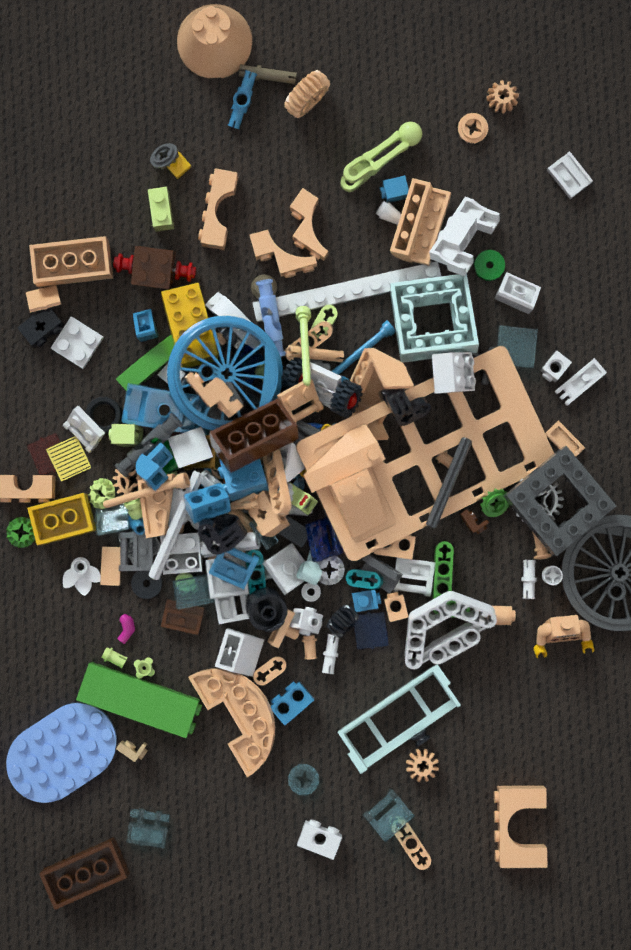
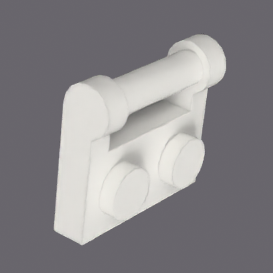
[63,405,105,453]
[393,557,435,597]
[214,595,249,624]

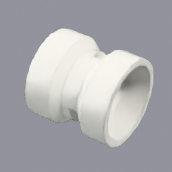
[542,565,563,585]

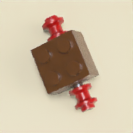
[113,246,196,289]

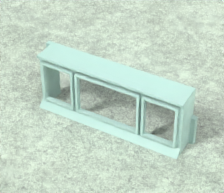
[338,664,460,774]

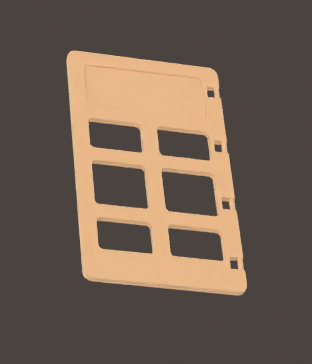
[296,346,554,561]

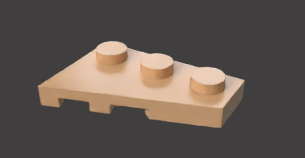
[137,474,176,538]

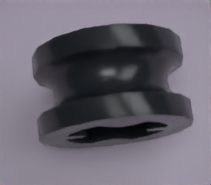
[411,729,430,747]

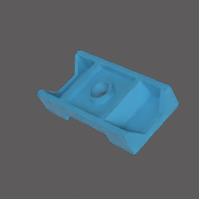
[121,383,204,433]

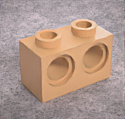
[373,534,416,560]

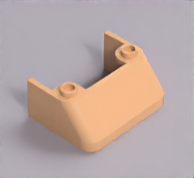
[350,348,414,440]

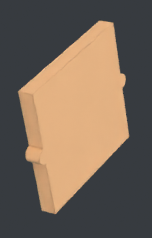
[26,285,61,313]

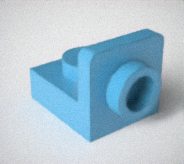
[352,589,381,612]

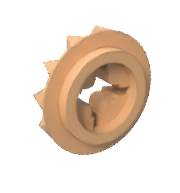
[458,113,488,144]

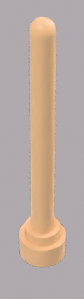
[103,472,190,508]

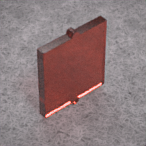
[27,433,60,475]

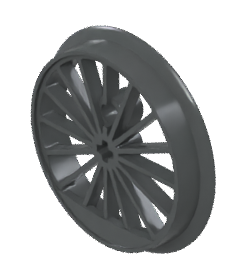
[562,515,631,631]

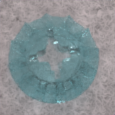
[288,764,319,795]

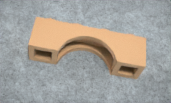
[198,168,238,250]

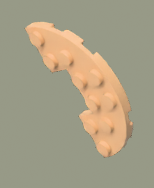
[188,668,275,777]

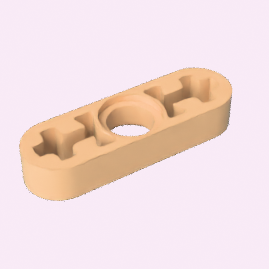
[285,321,333,361]
[392,818,431,870]

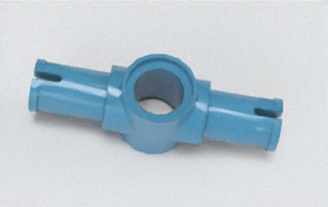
[228,70,257,129]

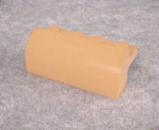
[390,178,452,266]

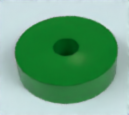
[474,250,505,281]

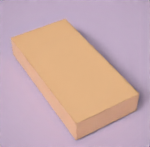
[545,420,585,457]
[100,546,121,586]

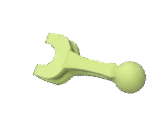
[340,122,422,192]

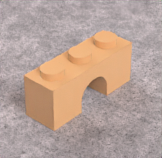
[0,475,55,503]

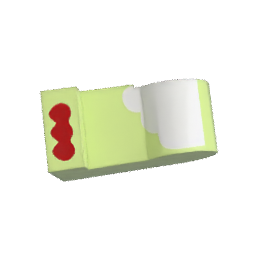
[287,482,318,515]

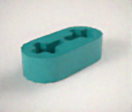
[346,569,383,589]

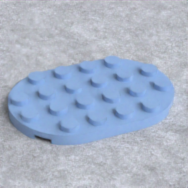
[6,703,117,803]

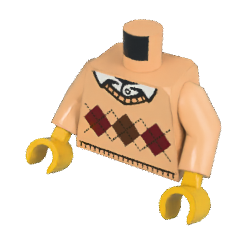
[533,615,594,658]

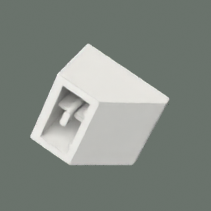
[432,352,476,394]
[160,532,202,575]
[215,628,264,677]

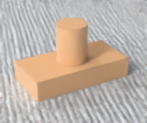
[267,609,299,648]

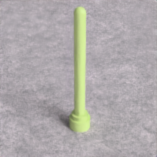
[295,306,311,386]

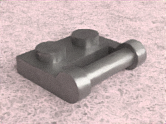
[118,532,153,571]

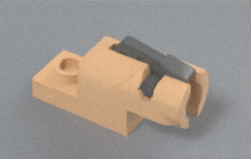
[184,372,243,418]

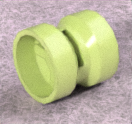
[123,498,143,520]

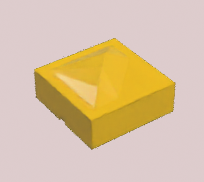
[166,151,191,179]

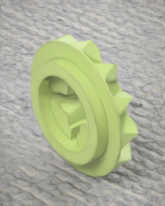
[88,478,115,509]

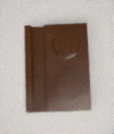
[161,599,205,635]

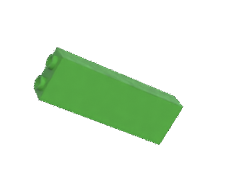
[76,662,202,738]

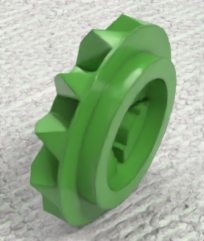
[480,488,509,517]
[6,517,35,548]

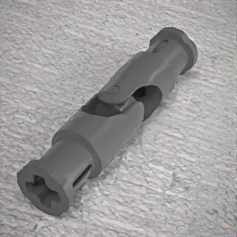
[115,413,183,478]

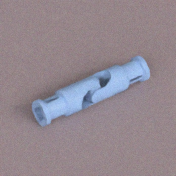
[256,279,286,357]

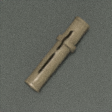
[239,64,297,85]

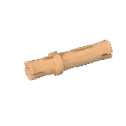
[286,345,344,363]

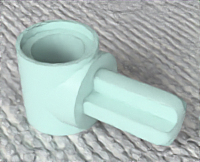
[297,548,322,585]

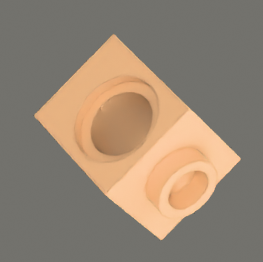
[384,592,409,622]

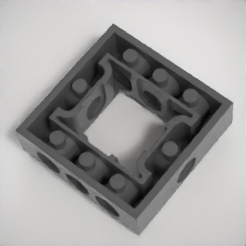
[503,446,616,556]

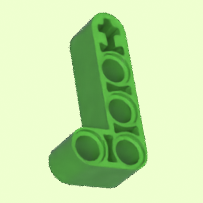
[432,541,470,618]

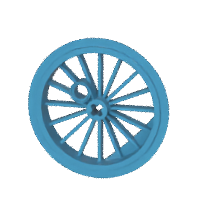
[167,316,283,431]

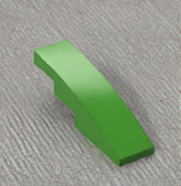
[116,335,174,391]

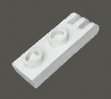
[555,358,607,406]

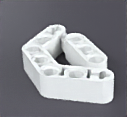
[405,591,497,669]

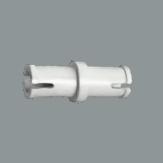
[521,560,537,599]
[322,634,339,674]

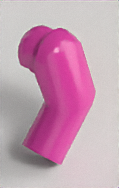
[117,614,135,644]

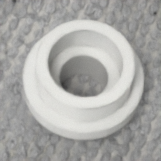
[301,583,321,602]

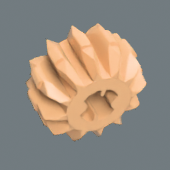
[486,80,519,114]
[406,749,439,782]

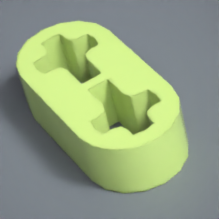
[311,305,337,339]

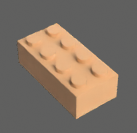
[29,236,113,287]

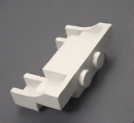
[429,197,500,276]

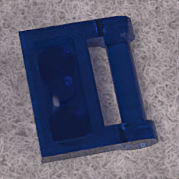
[305,516,343,562]

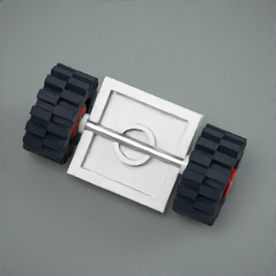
[281,358,363,418]

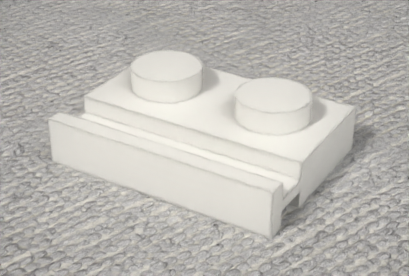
[547,151,593,199]

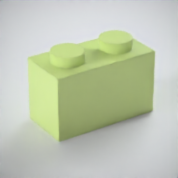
[148,187,174,232]
[109,424,144,447]

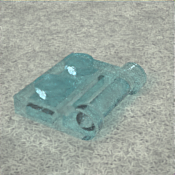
[363,788,415,842]

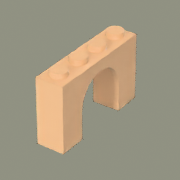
[494,786,547,868]

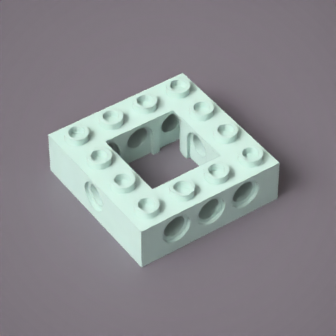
[390,274,479,363]

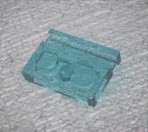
[173,574,215,610]

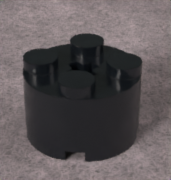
[245,587,288,632]

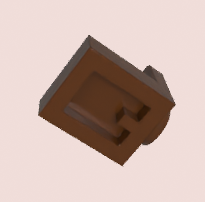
[459,510,489,534]

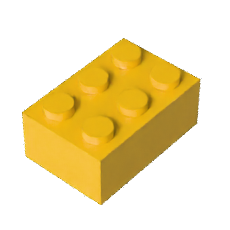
[27,493,97,545]

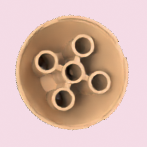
[177,4,252,79]

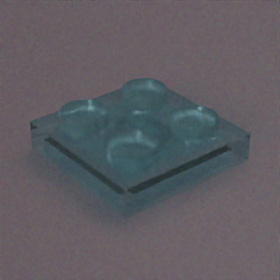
[497,325,538,368]

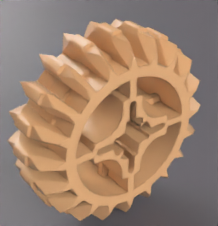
[284,70,330,118]

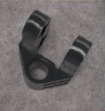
[378,383,431,426]
[198,513,247,555]

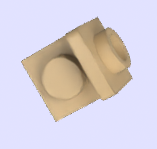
[116,740,148,762]

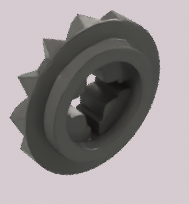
[150,143,179,170]

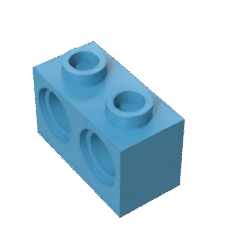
[184,483,231,524]
[270,681,314,725]

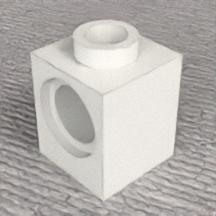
[540,351,572,382]

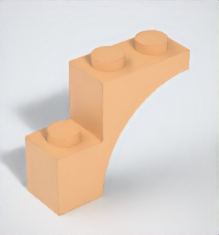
[290,188,328,261]
[250,230,317,278]

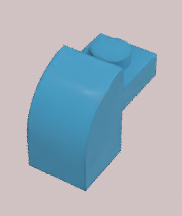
[136,443,173,491]

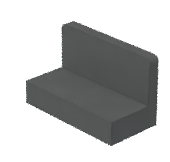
[361,554,403,593]

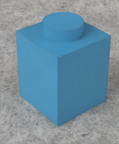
[380,175,409,203]

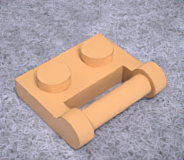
[277,379,323,424]

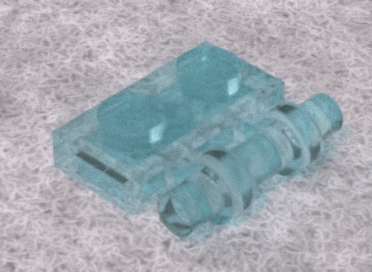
[126,808,170,848]

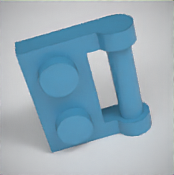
[209,548,259,590]

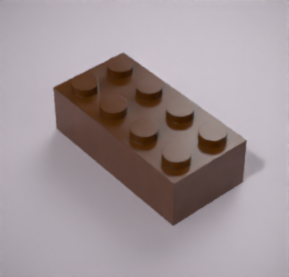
[209,398,299,473]
[39,837,130,910]

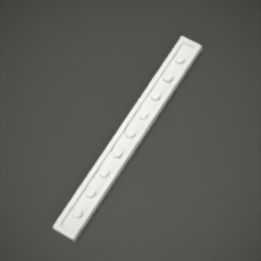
[253,261,441,322]

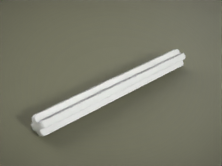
[149,471,204,580]

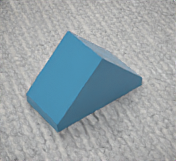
[133,309,159,342]

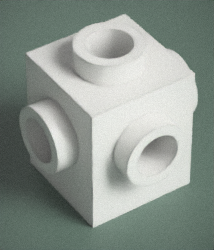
[289,607,323,636]

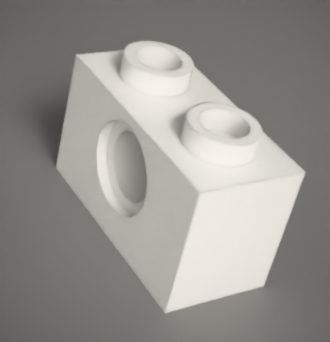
[297,819,342,860]

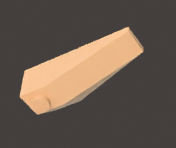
[303,424,385,493]

